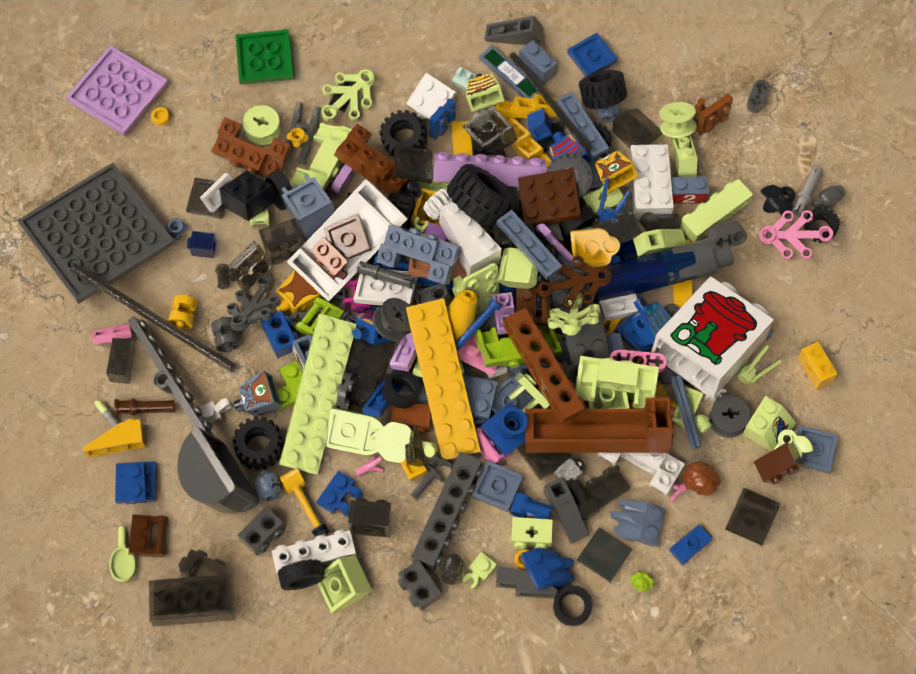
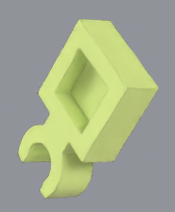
[463,552,497,590]

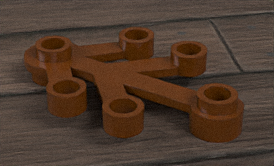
[537,256,611,309]

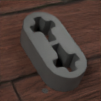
[747,80,770,113]

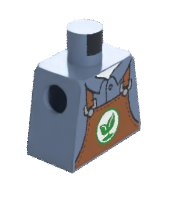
[233,370,282,416]

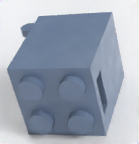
[281,174,335,242]

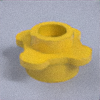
[287,128,309,147]

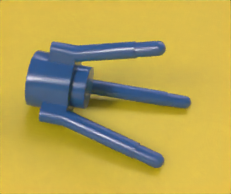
[597,178,631,226]

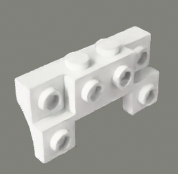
[597,453,684,496]

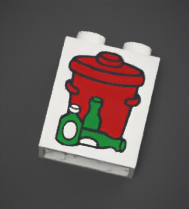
[651,276,774,399]

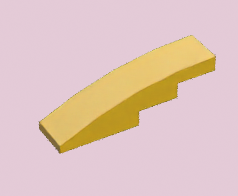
[494,94,564,118]
[495,117,552,172]

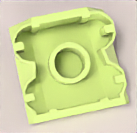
[497,248,538,289]

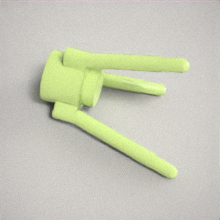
[736,345,782,385]

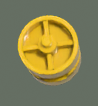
[168,294,198,330]

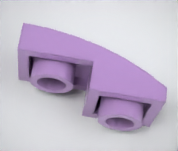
[492,292,514,334]

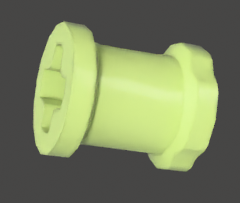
[250,209,270,227]

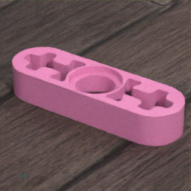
[610,350,667,373]

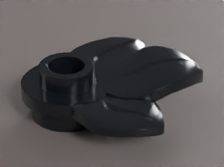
[760,185,795,216]

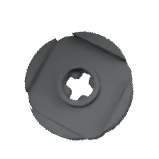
[336,372,358,410]

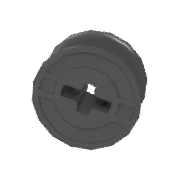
[373,298,411,341]
[709,395,750,438]

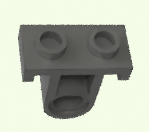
[413,282,453,307]

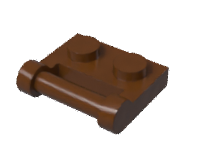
[516,286,550,326]
[128,514,168,557]

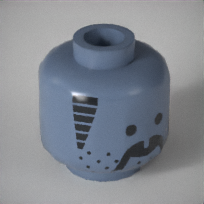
[254,470,282,501]

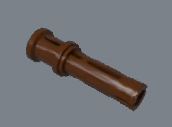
[114,398,174,416]

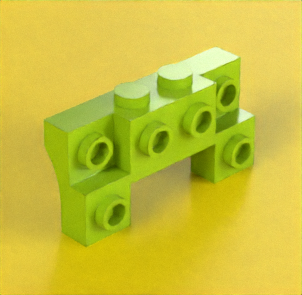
[474,326,562,368]

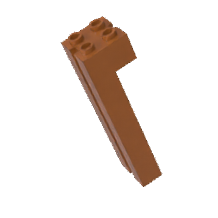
[525,398,675,453]

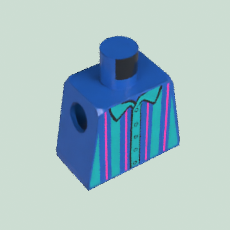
[631,297,672,347]

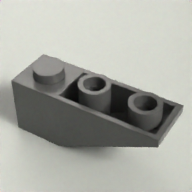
[543,477,589,544]

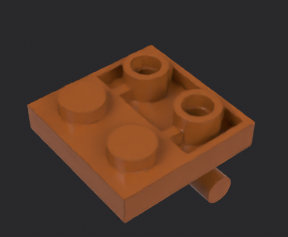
[693,93,733,136]

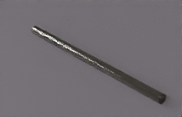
[509,52,592,152]

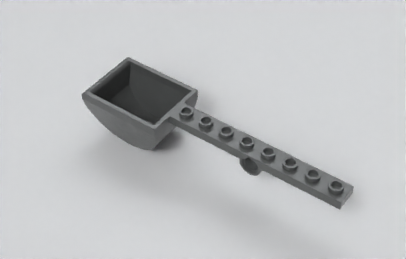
[128,316,260,513]

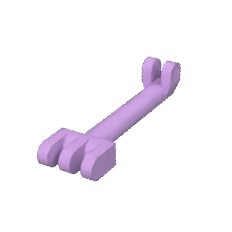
[536,224,578,263]

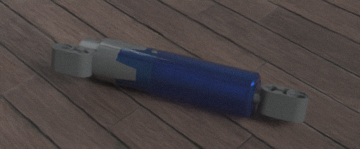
[550,221,748,309]

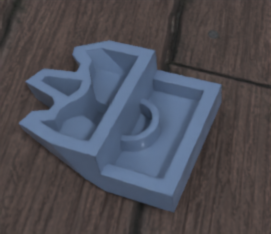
[610,500,665,547]

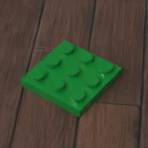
[235,29,294,85]

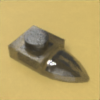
[405,425,425,467]

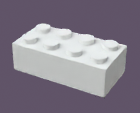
[629,144,673,220]

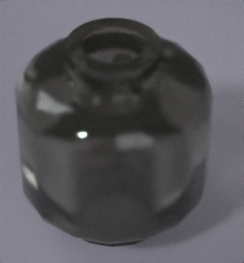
[438,554,466,585]

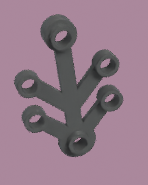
[226,275,281,331]

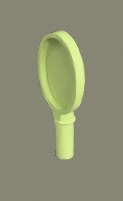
[109,526,135,582]

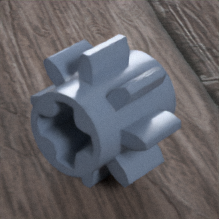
[597,105,619,123]

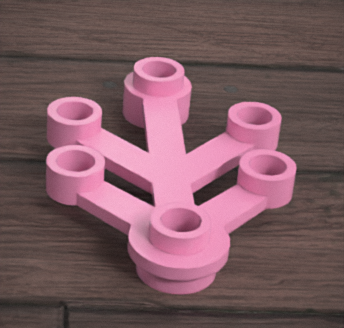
[759,210,834,260]

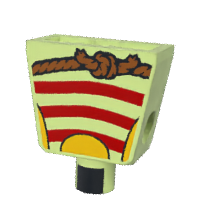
[466,73,505,112]

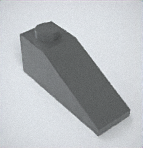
[485,16,544,45]

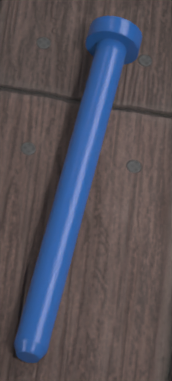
[455,298,502,352]

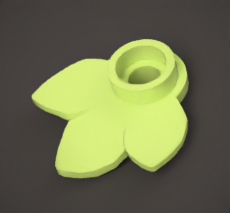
[774,429,813,459]

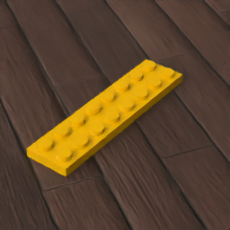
[406,298,481,460]

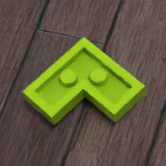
[277,361,303,412]

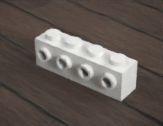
[271,530,356,578]

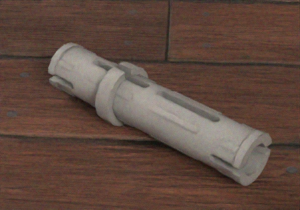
[792,165,823,216]

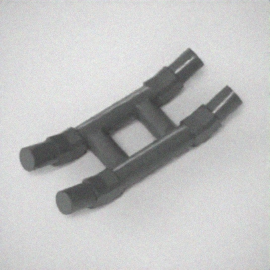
[286,102,321,164]

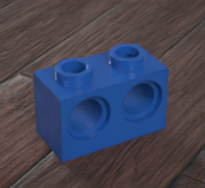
[260,310,299,359]

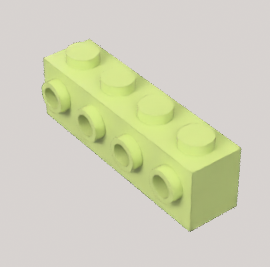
[680,179,753,242]

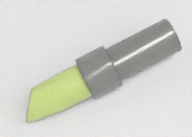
[94,401,119,427]

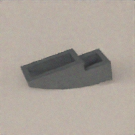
[496,566,557,599]

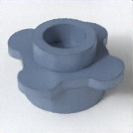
[165,218,188,239]

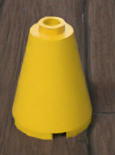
[446,290,478,342]

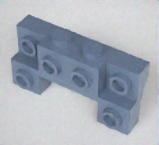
[376,225,462,285]

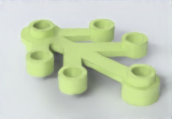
[321,69,375,121]
[548,293,601,336]

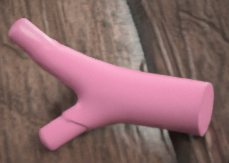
[355,456,383,476]
[670,483,687,502]

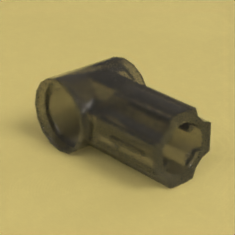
[640,212,680,231]
[568,480,600,521]

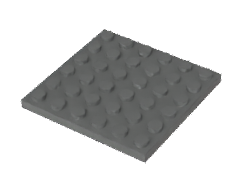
[17,163,175,304]

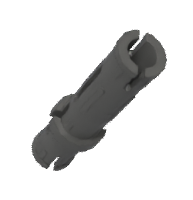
[357,261,415,289]

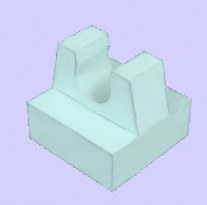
[452,67,476,91]

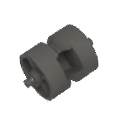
[211,317,241,353]

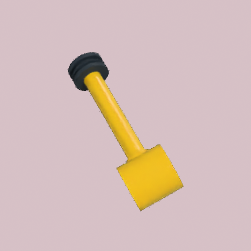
[279,468,330,537]

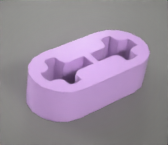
[331,164,356,195]

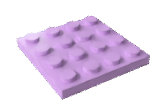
[66,45,169,136]

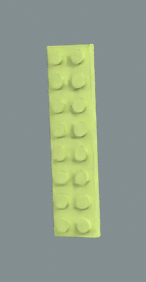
[278,314,357,475]

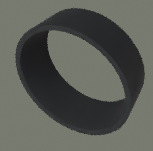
[265,169,293,210]
[559,206,596,240]

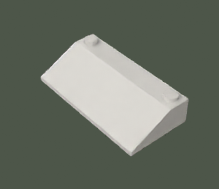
[287,178,408,302]

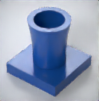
[480,402,528,457]

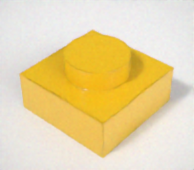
[400,454,427,482]

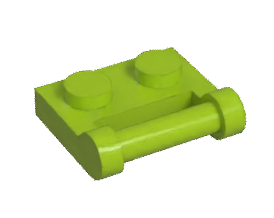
[295,297,345,337]

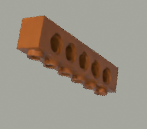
[502,308,585,424]

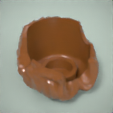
[683,461,721,496]

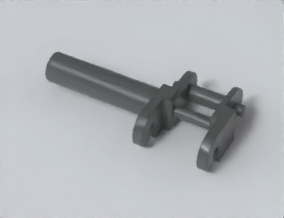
[411,455,453,499]

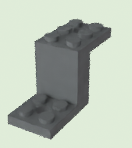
[548,261,609,376]

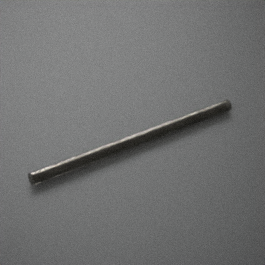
[70,263,237,373]

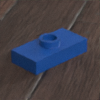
[669,524,712,565]

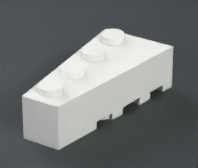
[439,202,502,276]

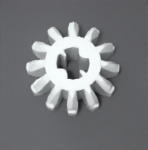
[423,188,452,220]

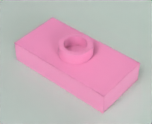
[92,324,132,345]

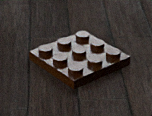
[518,168,581,228]

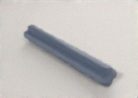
[671,375,702,449]

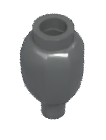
[812,185,845,209]

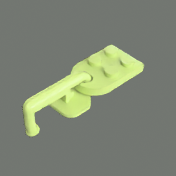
[325,407,439,463]

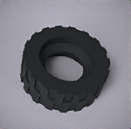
[277,559,325,591]

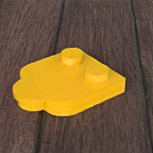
[570,228,620,267]

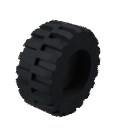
[447,164,520,231]

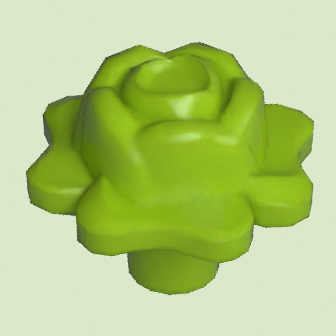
[630,571,654,592]

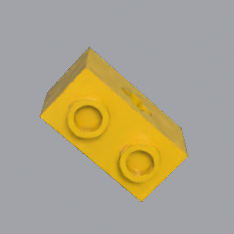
[797,342,837,390]

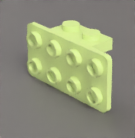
[452,263,499,319]

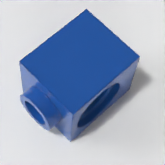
[527,108,552,141]

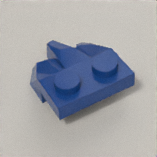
[520,547,575,591]

